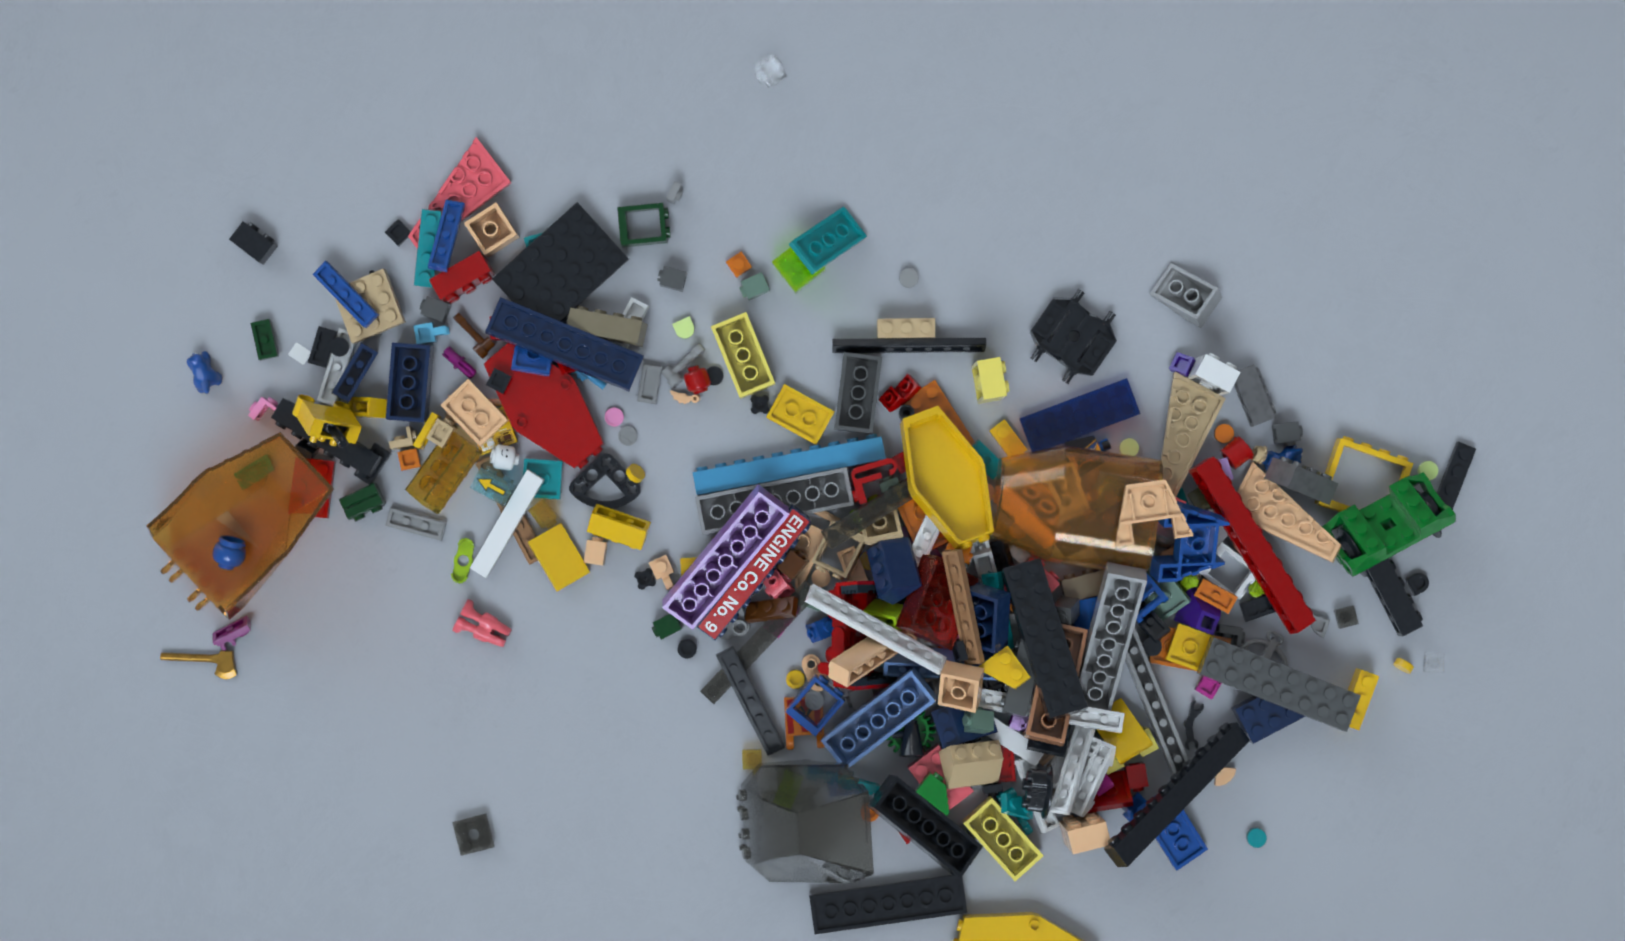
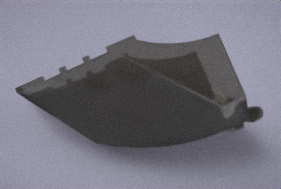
[736,759,874,883]

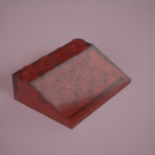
[896,554,979,651]

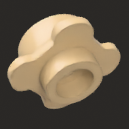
[1251,446,1268,464]

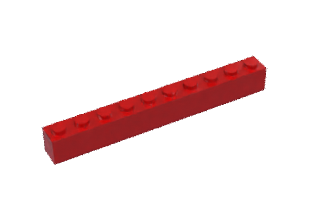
[1188,456,1316,634]

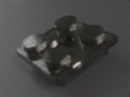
[452,813,495,856]

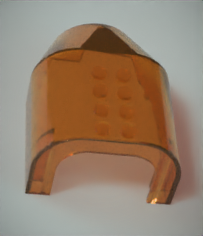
[991,445,1163,573]

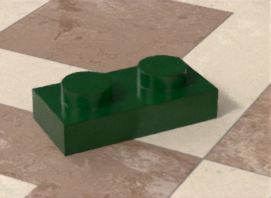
[250,319,279,361]

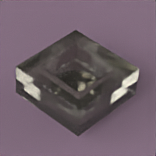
[1334,605,1359,629]

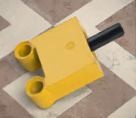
[292,394,362,448]

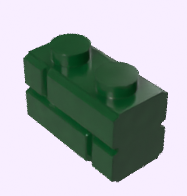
[339,483,386,522]

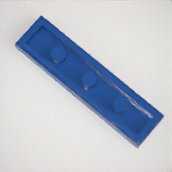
[428,200,465,272]
[312,261,379,328]

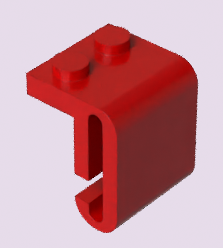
[851,458,897,505]

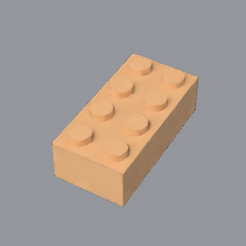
[1059,812,1110,854]

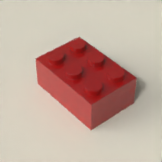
[429,251,496,304]

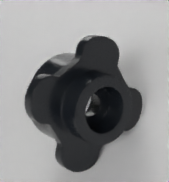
[750,395,770,414]
[634,568,656,590]

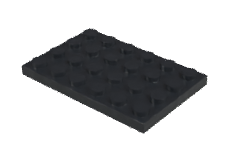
[492,202,629,322]

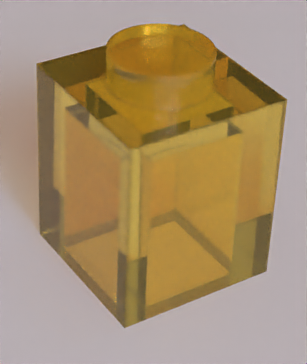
[528,499,559,529]

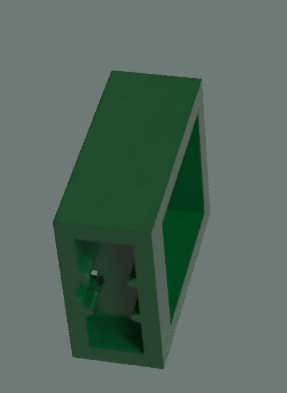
[617,203,671,248]

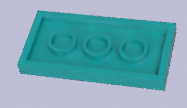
[789,206,867,275]

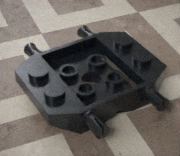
[1029,289,1117,384]

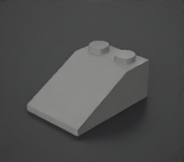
[1150,263,1222,328]

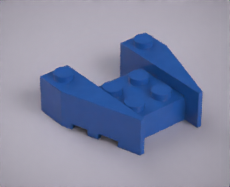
[1150,501,1230,583]

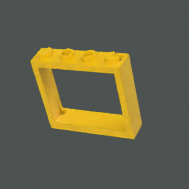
[1314,436,1414,512]

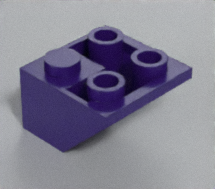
[1174,587,1221,635]

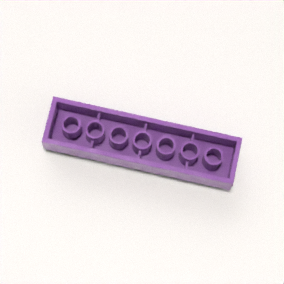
[662,484,790,630]

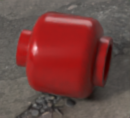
[684,365,711,394]

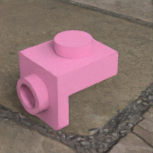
[248,397,278,421]

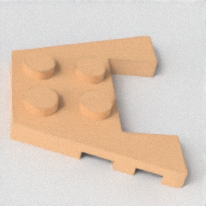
[1115,479,1193,547]

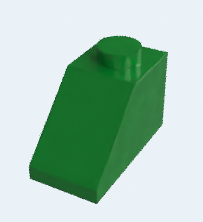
[915,771,949,816]

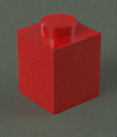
[1124,761,1149,792]

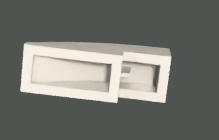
[971,540,997,584]

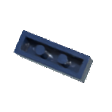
[331,343,378,403]

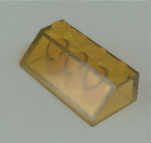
[405,431,482,514]

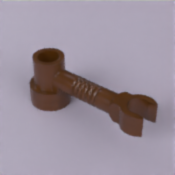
[453,312,495,359]

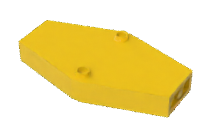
[900,406,994,550]
[953,912,1084,941]

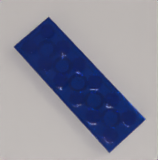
[1019,378,1141,455]

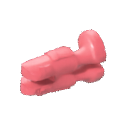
[452,599,512,647]

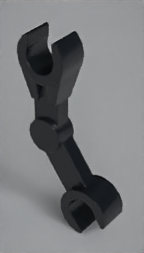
[1184,700,1204,750]

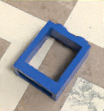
[785,673,845,736]

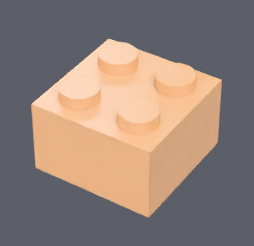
[464,203,520,258]
[938,660,984,713]

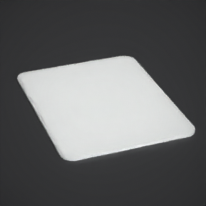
[288,343,311,365]

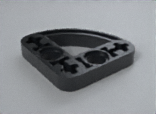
[569,453,641,509]

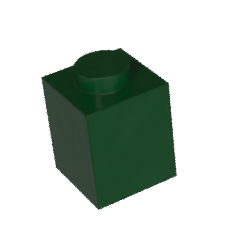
[651,614,683,640]

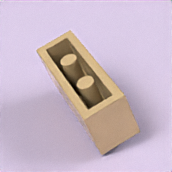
[877,318,935,339]

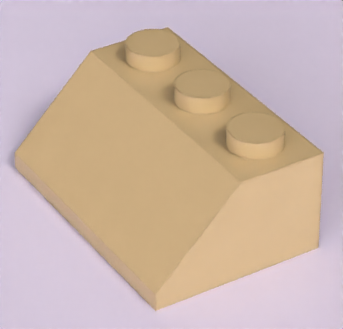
[939,740,1003,789]

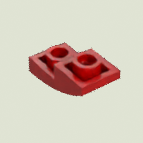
[879,374,922,412]

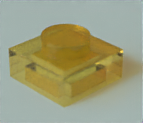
[742,749,762,770]

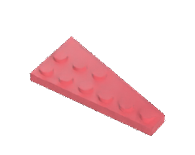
[408,137,511,249]

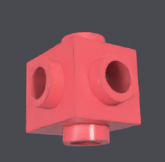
[763,569,796,599]

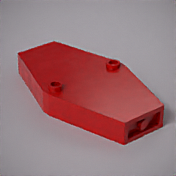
[484,343,604,469]

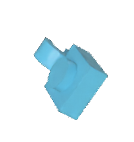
[414,322,450,345]

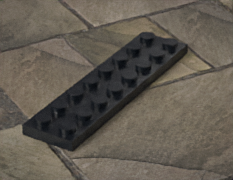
[809,875,967,935]

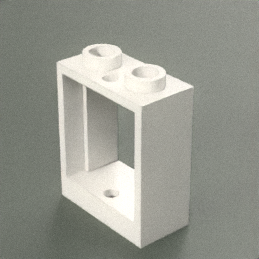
[1199,542,1256,600]

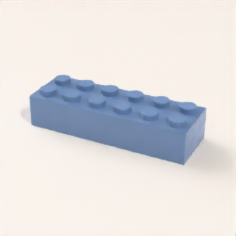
[821,666,938,771]

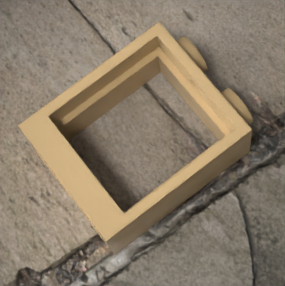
[812,520,866,581]

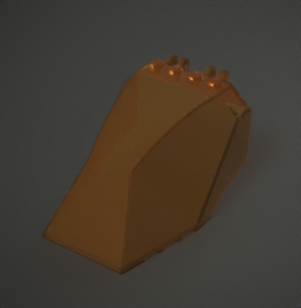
[146,432,334,620]

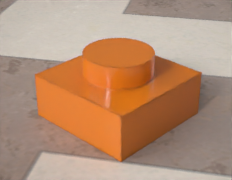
[726,251,752,278]
[397,448,421,471]

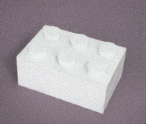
[1187,353,1241,396]

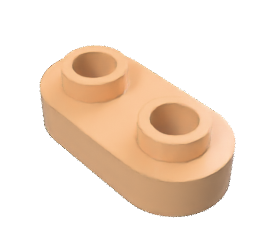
[802,654,827,692]

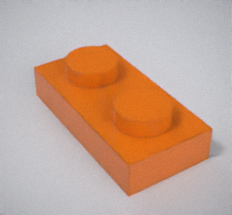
[1194,578,1238,614]

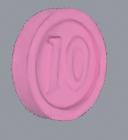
[605,407,624,427]

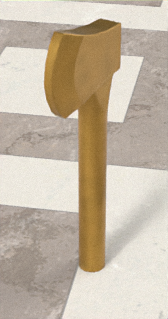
[160,650,237,679]

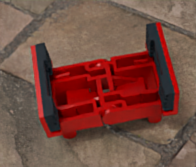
[818,581,897,690]

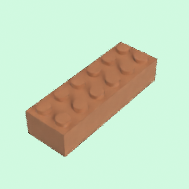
[1024,624,1088,746]

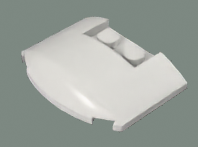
[1051,737,1116,817]

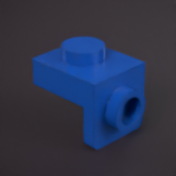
[805,616,834,643]

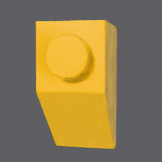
[348,397,387,419]

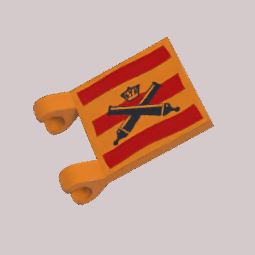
[784,697,825,750]

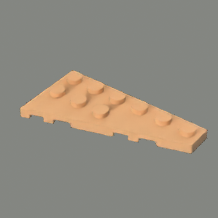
[1237,462,1341,563]

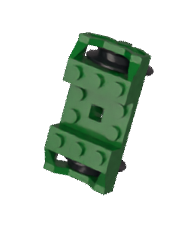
[1321,472,1456,577]

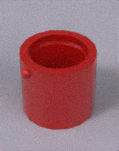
[1220,436,1254,470]

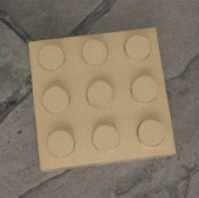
[335,268,406,344]

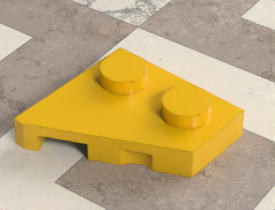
[978,646,1031,689]

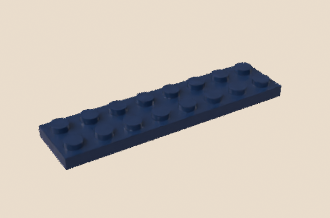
[485,297,644,392]

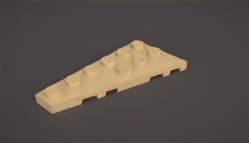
[1158,372,1226,497]

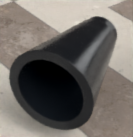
[892,720,925,757]

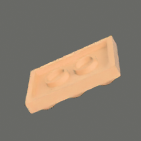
[441,379,509,447]

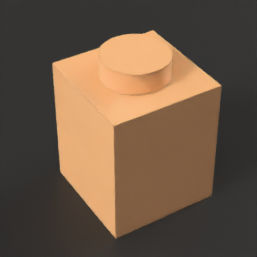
[584,537,608,566]

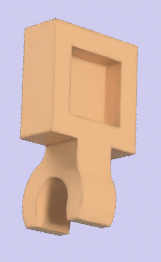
[649,555,674,590]

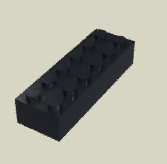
[867,774,983,878]

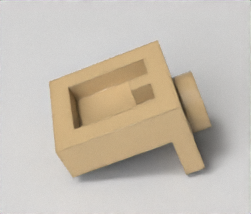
[426,417,458,448]
[389,426,418,450]

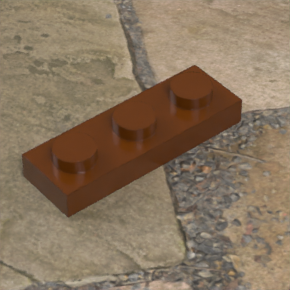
[745,596,798,623]

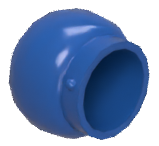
[212,535,246,570]

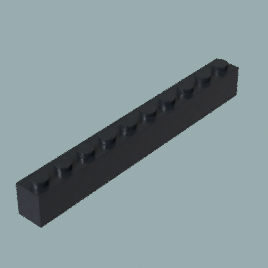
[1104,722,1250,867]

